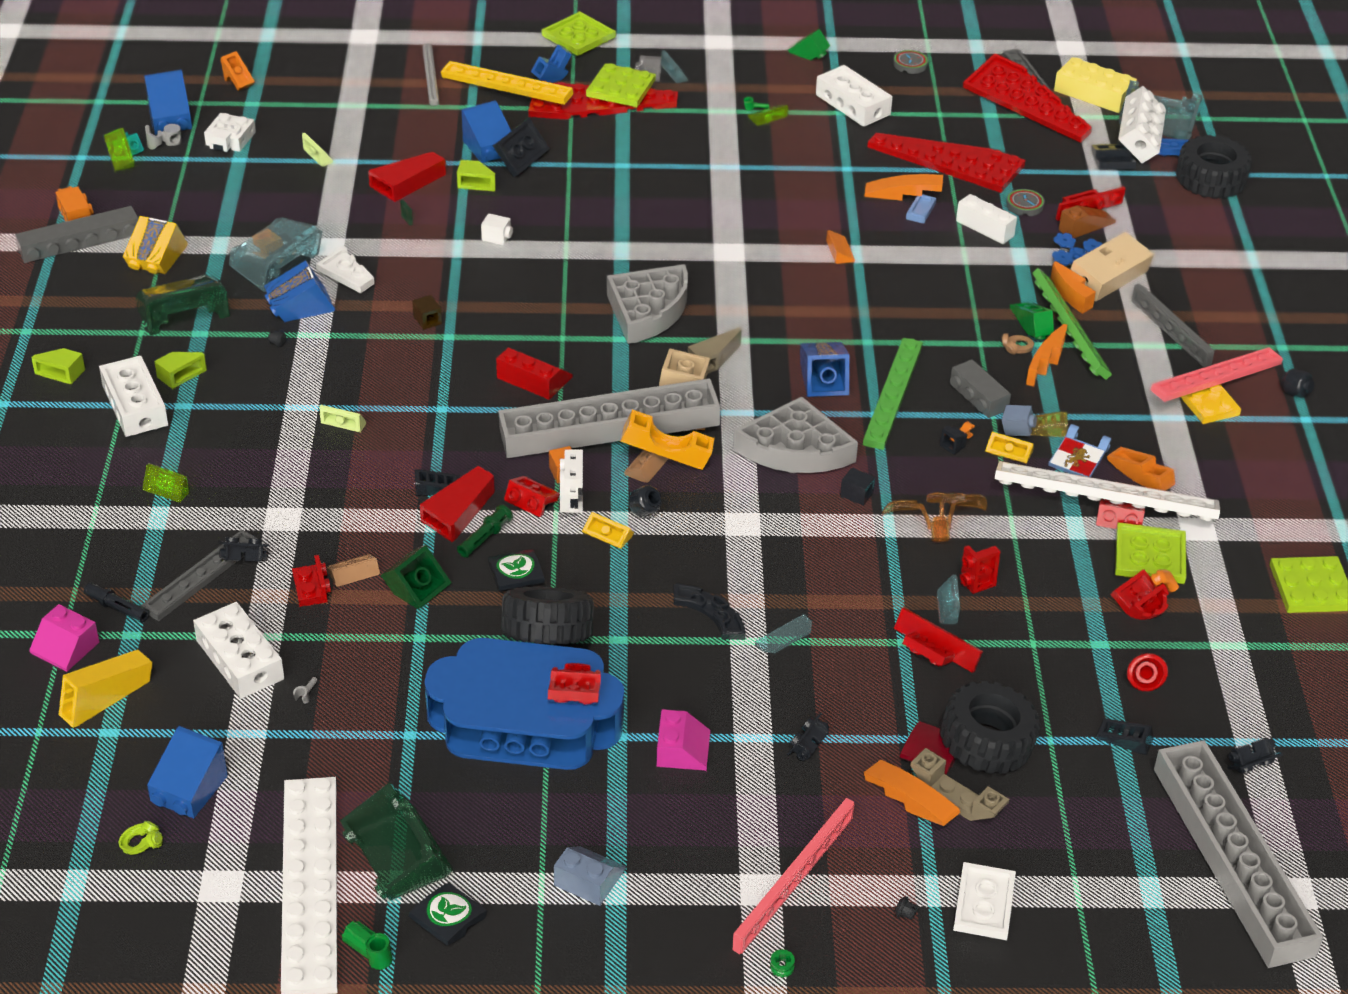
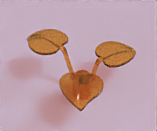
[882,492,987,542]

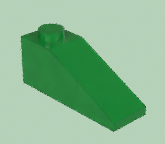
[1010,302,1054,340]

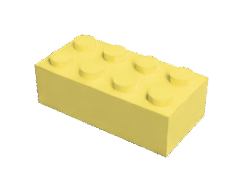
[1054,57,1137,113]

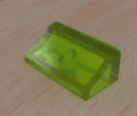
[748,105,788,126]
[104,128,134,171]
[143,463,189,502]

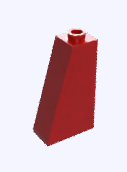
[368,151,446,202]
[420,466,495,542]

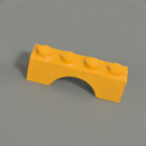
[620,409,714,470]

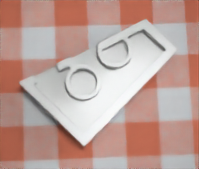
[316,246,374,293]

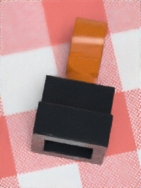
[940,421,975,455]

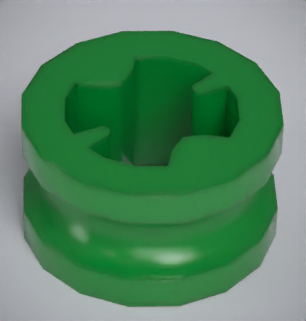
[770,949,795,978]

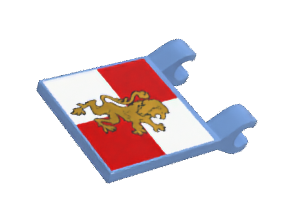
[1048,424,1111,477]

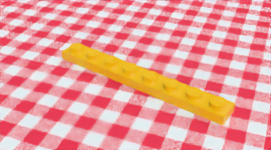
[441,61,574,105]

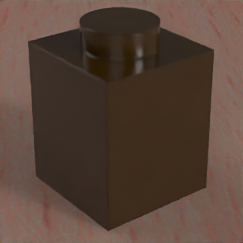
[412,295,442,330]

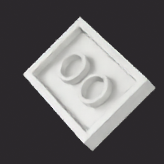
[953,862,1016,940]

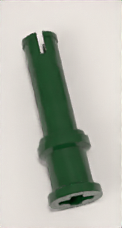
[457,504,513,558]

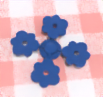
[1052,233,1103,266]

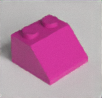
[30,604,99,672]
[657,709,710,771]

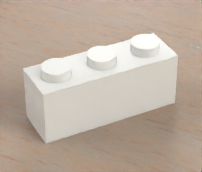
[956,194,1017,244]

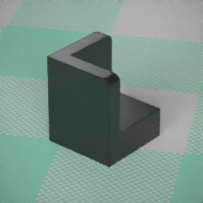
[840,468,875,506]

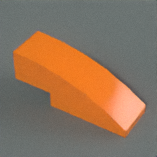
[1051,261,1096,314]
[1107,447,1176,491]

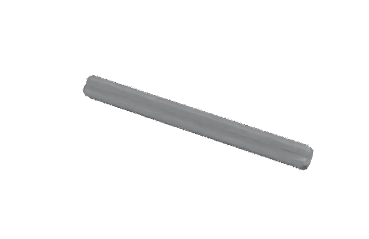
[423,43,439,106]

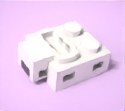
[204,113,256,152]
[560,450,583,513]

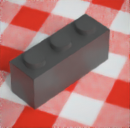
[950,360,1011,418]

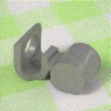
[145,124,182,149]

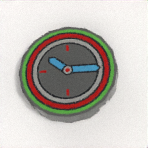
[893,50,928,74]
[1006,189,1045,216]

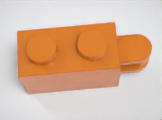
[55,186,94,222]

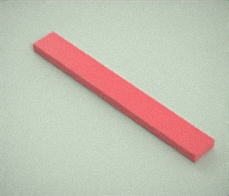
[1150,347,1283,402]
[732,798,854,954]

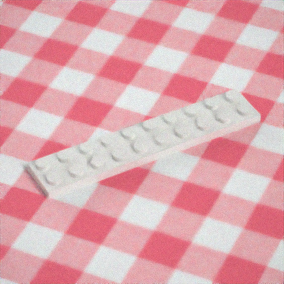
[995,461,1220,521]
[281,777,338,994]

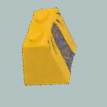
[123,216,188,274]

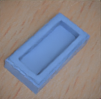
[906,194,936,224]

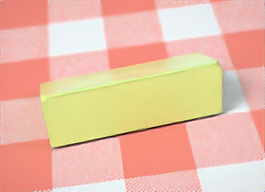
[302,133,333,167]
[319,405,366,433]

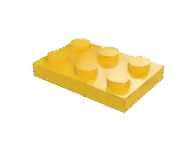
[1181,384,1241,424]

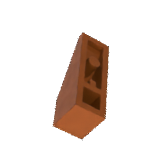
[1059,205,1116,238]

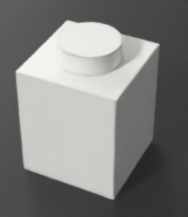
[481,214,513,245]

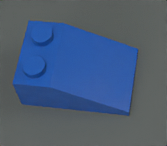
[144,70,192,135]

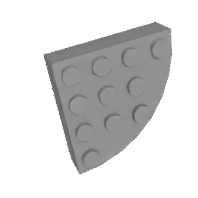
[607,264,688,344]
[733,397,858,473]

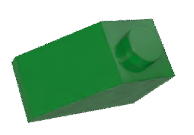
[788,29,831,60]

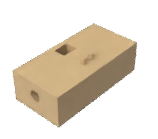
[1070,231,1154,302]

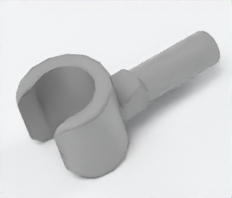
[293,677,318,704]

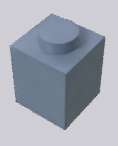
[1002,405,1037,436]

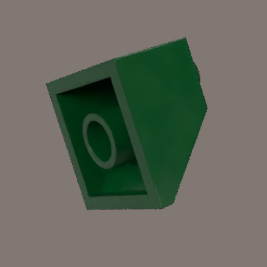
[381,545,451,609]

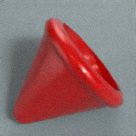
[1127,653,1168,692]

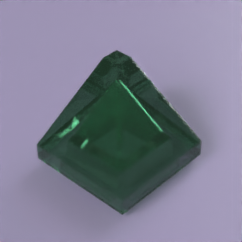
[400,199,414,226]

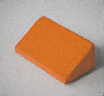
[826,230,855,264]

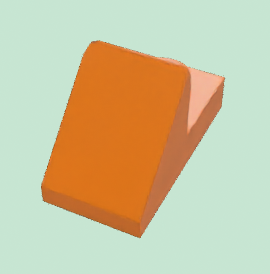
[221,51,255,91]

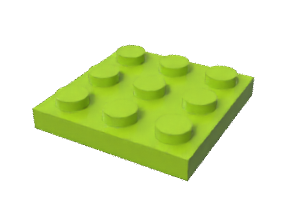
[542,11,616,56]
[586,63,656,107]
[1115,523,1186,584]
[1269,556,1348,613]

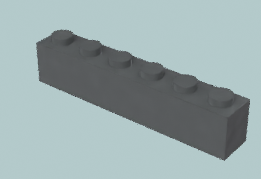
[15,206,138,263]

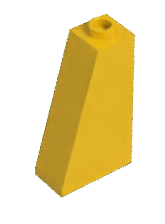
[59,649,152,728]

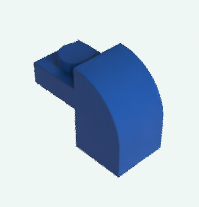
[531,44,572,83]

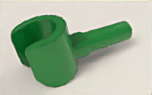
[744,97,769,111]

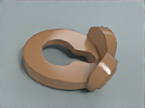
[1002,333,1034,355]

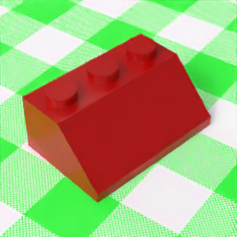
[496,347,573,400]

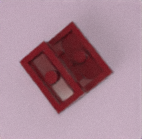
[900,721,955,774]

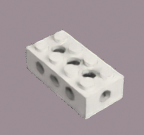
[816,65,892,127]
[1118,86,1166,163]
[99,356,168,437]
[193,602,284,699]

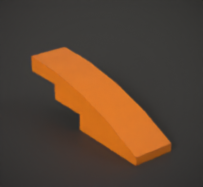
[864,174,943,201]
[1026,324,1068,386]
[864,760,960,826]

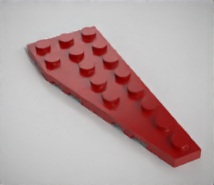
[963,53,1092,143]
[528,81,678,119]
[867,133,1026,193]

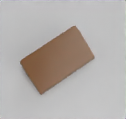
[624,450,668,483]
[327,554,380,587]

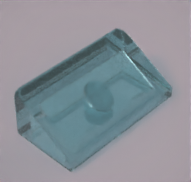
[661,50,688,83]
[937,575,960,624]

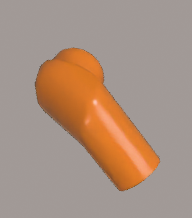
[1151,569,1179,592]

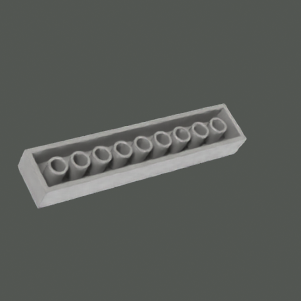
[498,379,720,458]
[1154,740,1324,968]

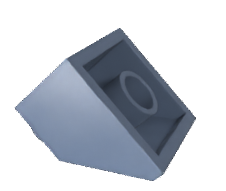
[554,846,626,906]

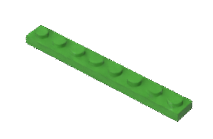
[1032,268,1112,380]
[863,338,923,450]

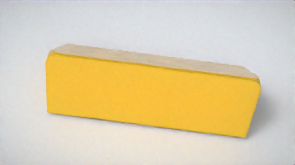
[985,432,1034,464]
[582,512,634,549]

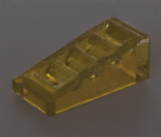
[1031,412,1068,437]

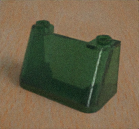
[136,275,230,336]
[340,782,454,900]

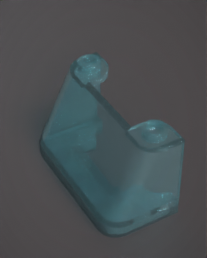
[1119,80,1202,140]
[229,217,322,292]

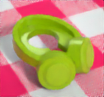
[119,821,163,855]

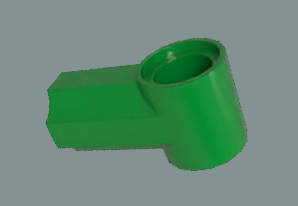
[342,921,393,970]

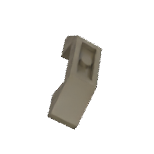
[910,748,1009,821]

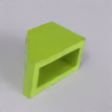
[457,160,496,191]
[32,348,85,384]
[154,352,207,389]

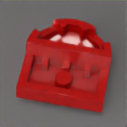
[1110,569,1169,620]
[548,663,601,704]

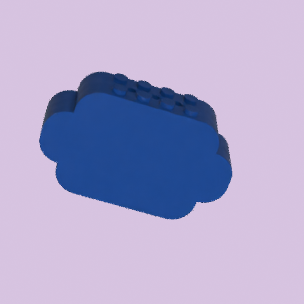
[425,638,624,770]

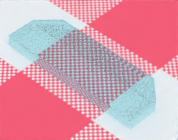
[755,614,812,653]

